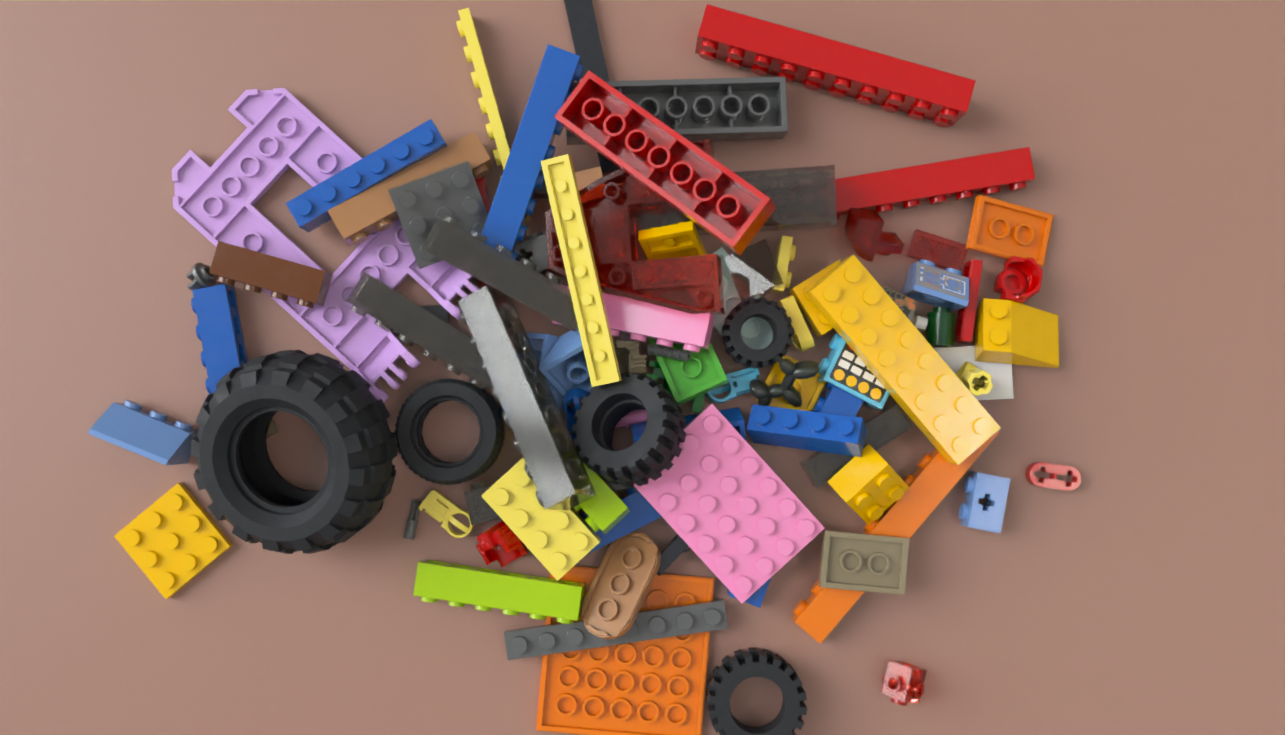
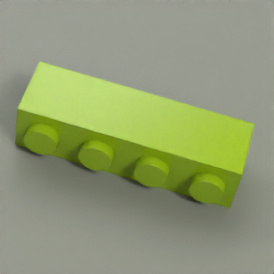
[527,426,630,534]

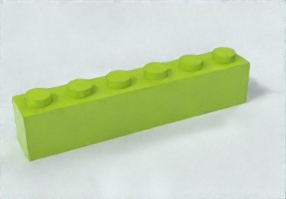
[413,559,586,624]

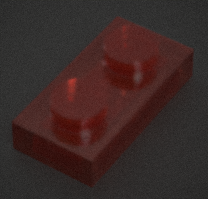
[906,229,967,271]

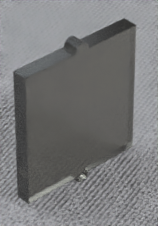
[724,239,784,301]

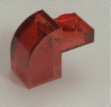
[845,208,904,262]

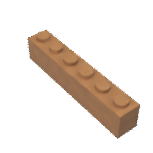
[328,131,492,246]

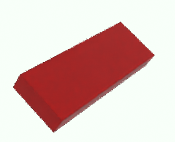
[954,259,983,344]

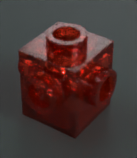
[881,660,927,706]

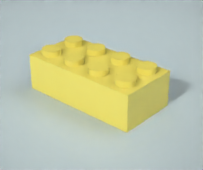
[481,456,601,581]

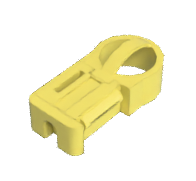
[778,295,815,352]
[419,490,474,538]

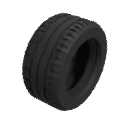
[395,379,505,485]

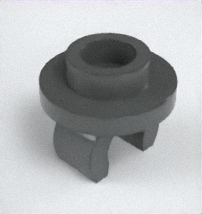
[187,263,216,290]

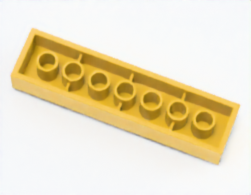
[805,255,1001,465]

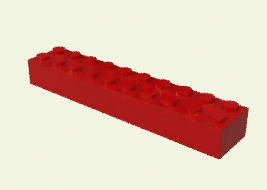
[695,4,976,127]

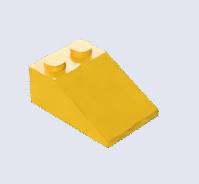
[975,298,1059,368]

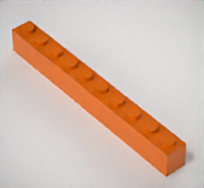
[791,431,999,644]

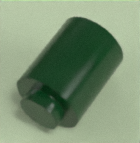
[926,307,955,347]

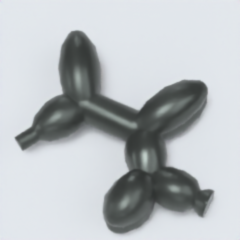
[749,355,820,407]

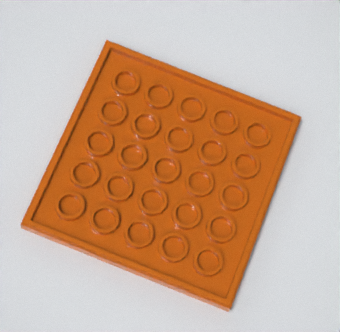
[536,565,715,735]

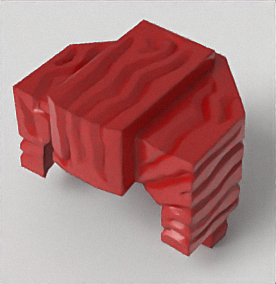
[993,256,1043,304]
[475,521,529,567]

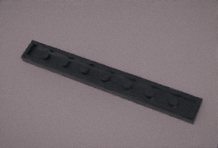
[564,0,622,174]

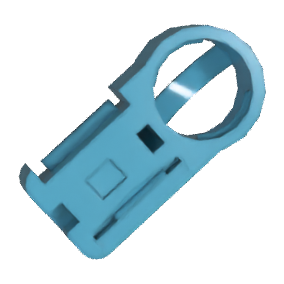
[706,367,760,404]

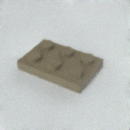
[819,530,909,595]

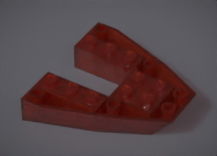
[545,139,725,314]

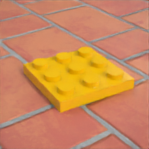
[114,482,233,599]

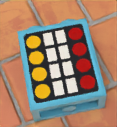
[817,333,889,410]

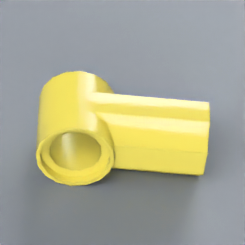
[956,361,993,396]

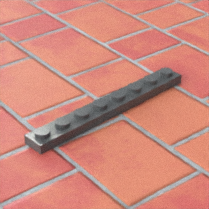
[504,599,728,660]

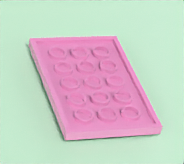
[634,403,825,604]

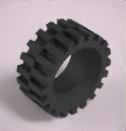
[706,647,807,735]

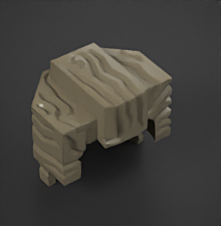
[613,340,647,376]

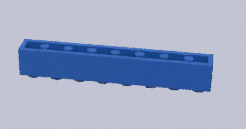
[472,44,584,272]

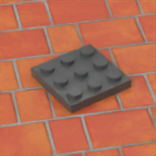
[388,161,488,269]

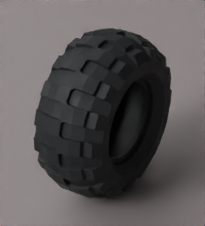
[191,350,398,554]

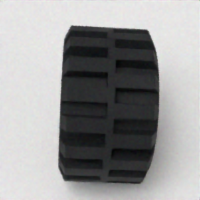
[721,297,794,368]

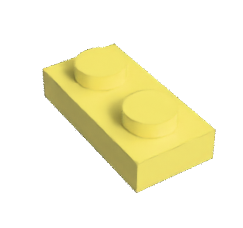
[770,235,796,294]

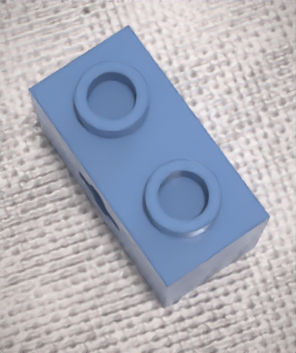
[959,471,1011,533]

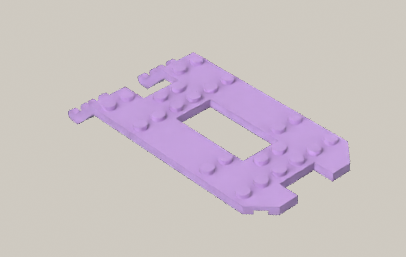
[172,88,496,403]

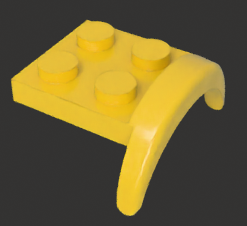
[638,221,723,297]

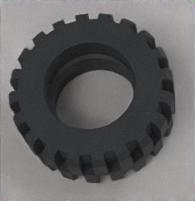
[572,372,686,487]

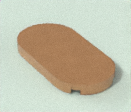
[581,531,661,640]

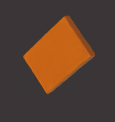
[965,195,1054,268]

